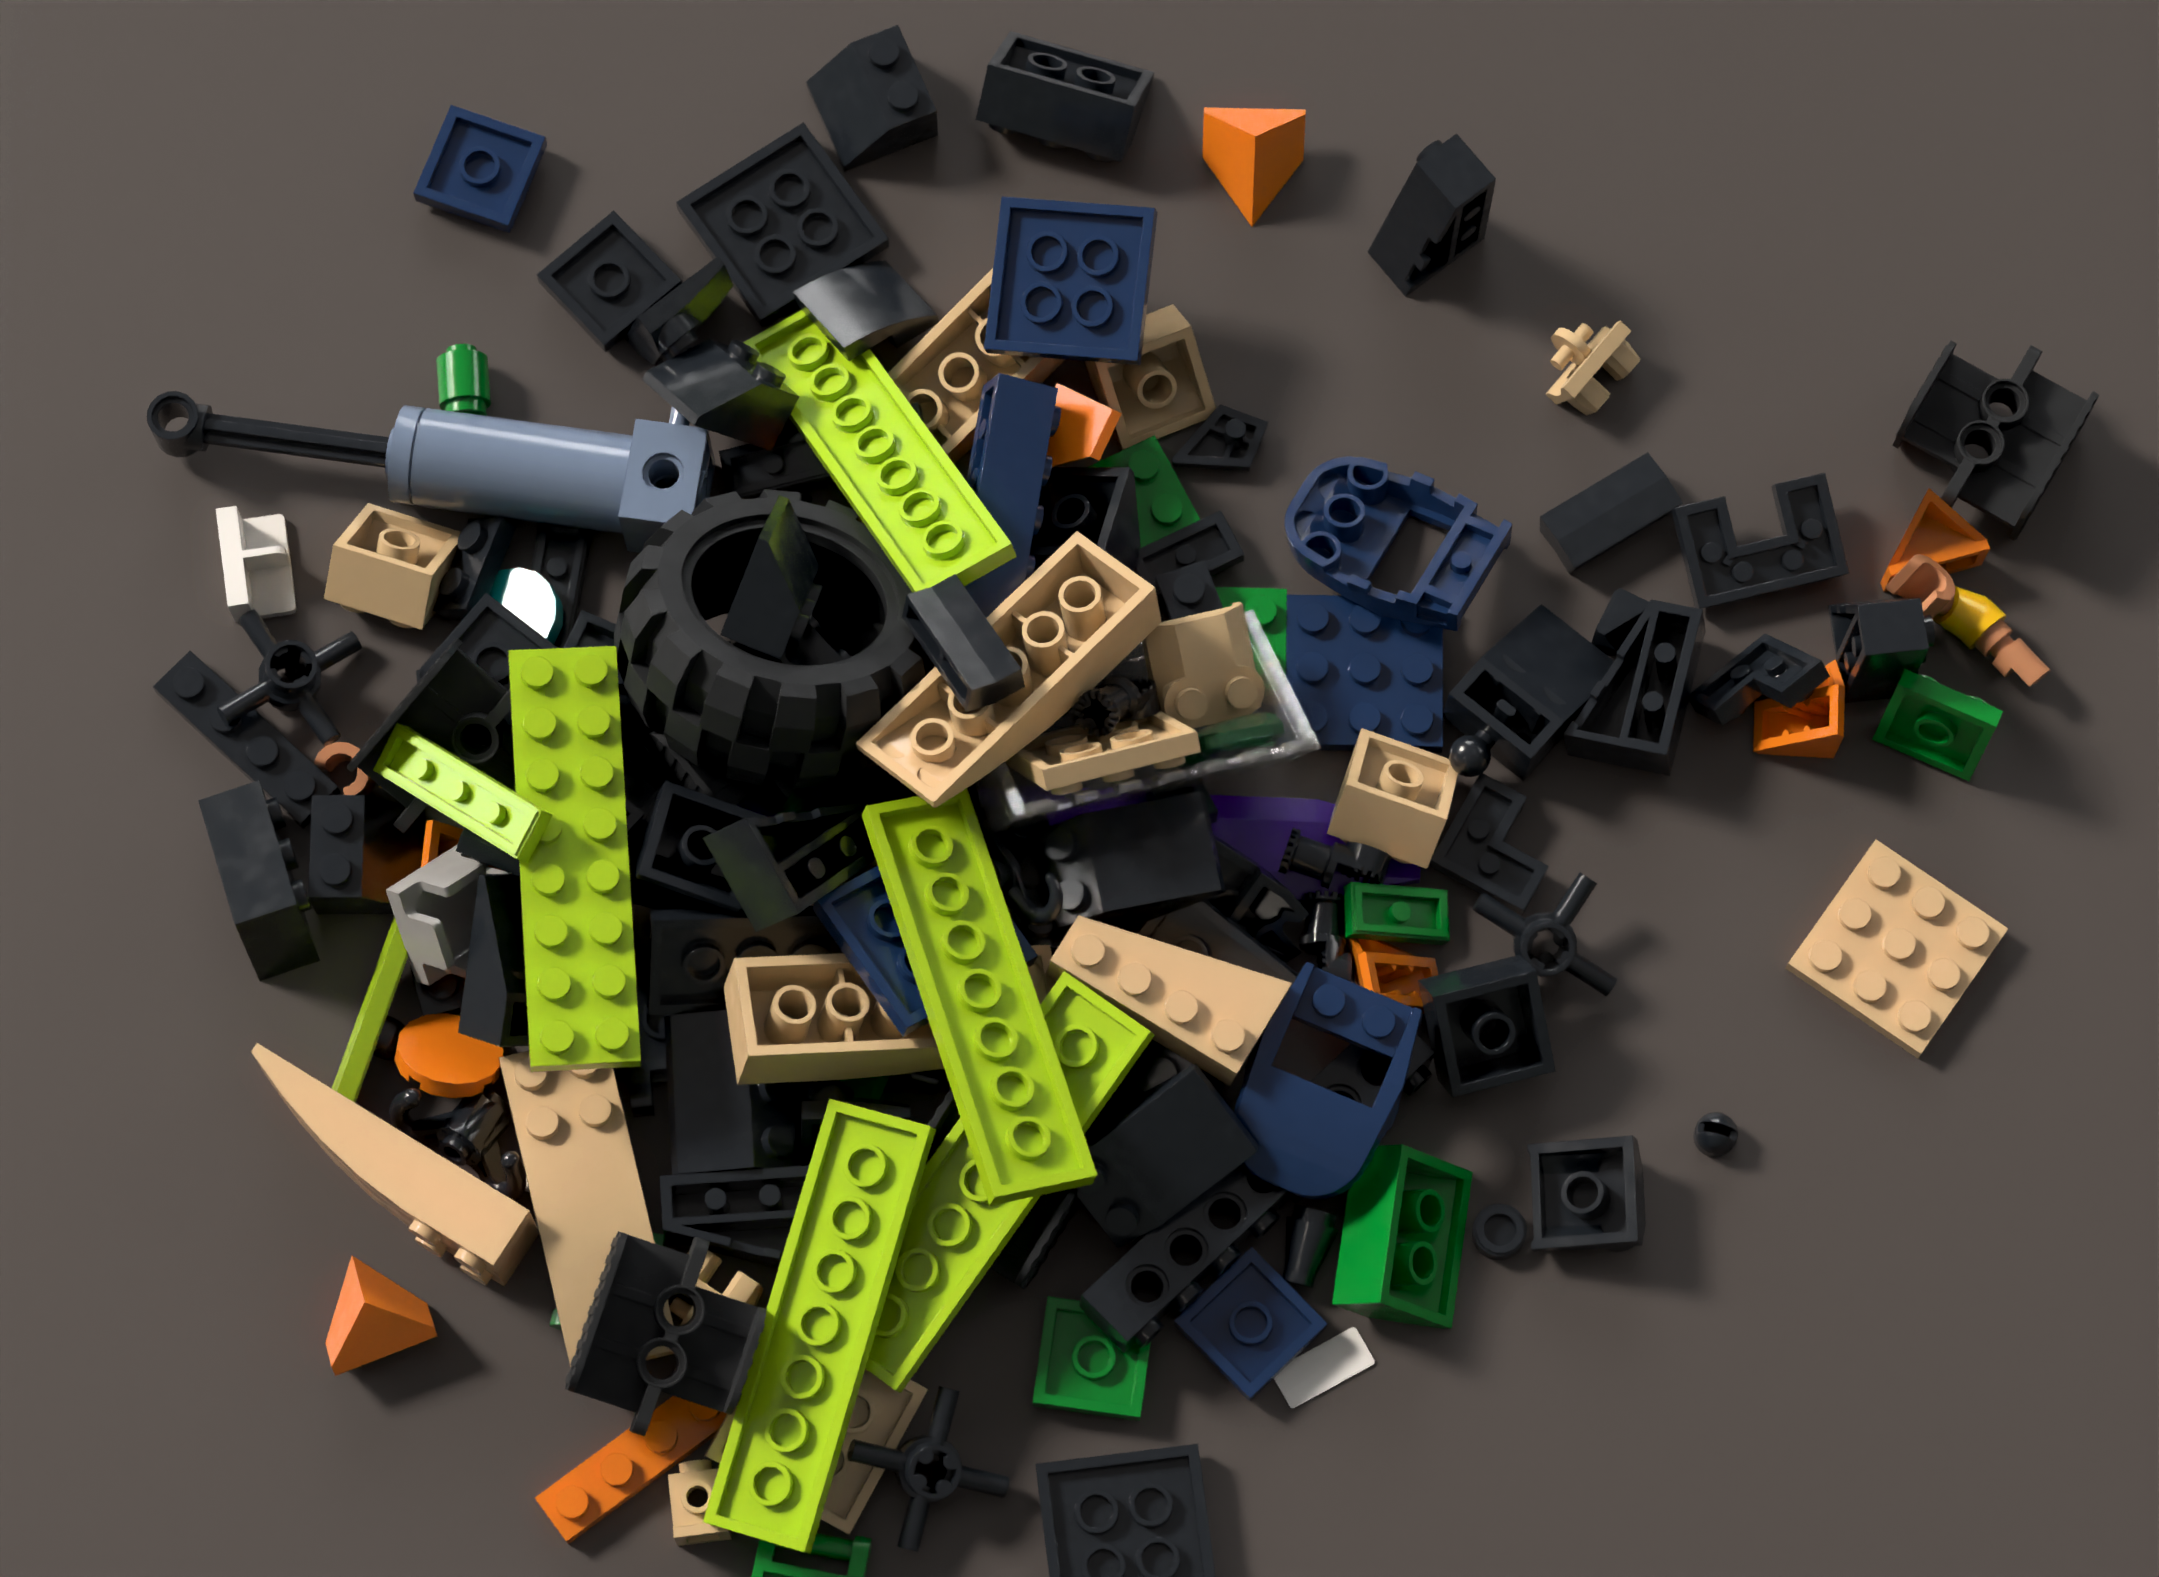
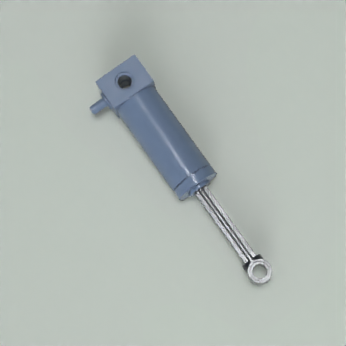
[147,391,716,553]

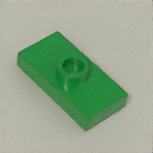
[1344,882,1450,945]

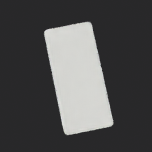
[1274,1327,1375,1408]

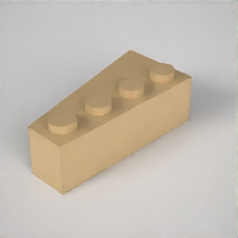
[1045,915,1292,1086]

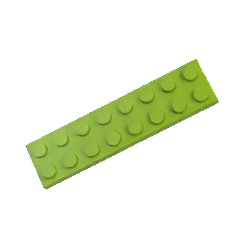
[743,310,1017,593]
[508,646,641,1072]
[861,788,1098,1206]
[865,971,1154,1393]
[703,1099,936,1554]

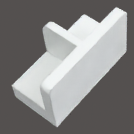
[216,506,297,623]

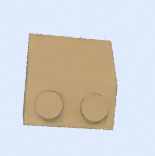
[1085,304,1216,450]
[324,503,461,630]
[1327,728,1458,869]

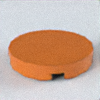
[395,1013,503,1098]

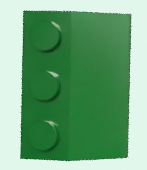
[1332,1144,1473,1329]

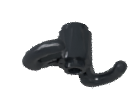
[389,1088,527,1202]

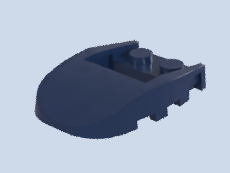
[1285,456,1513,631]
[1234,962,1423,1199]

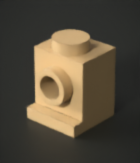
[668,1460,732,1546]

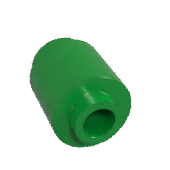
[436,344,491,416]

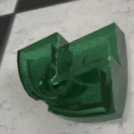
[1173,712,1285,768]

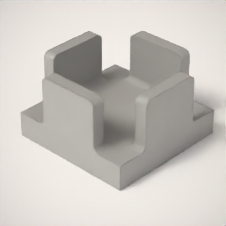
[386,844,511,986]

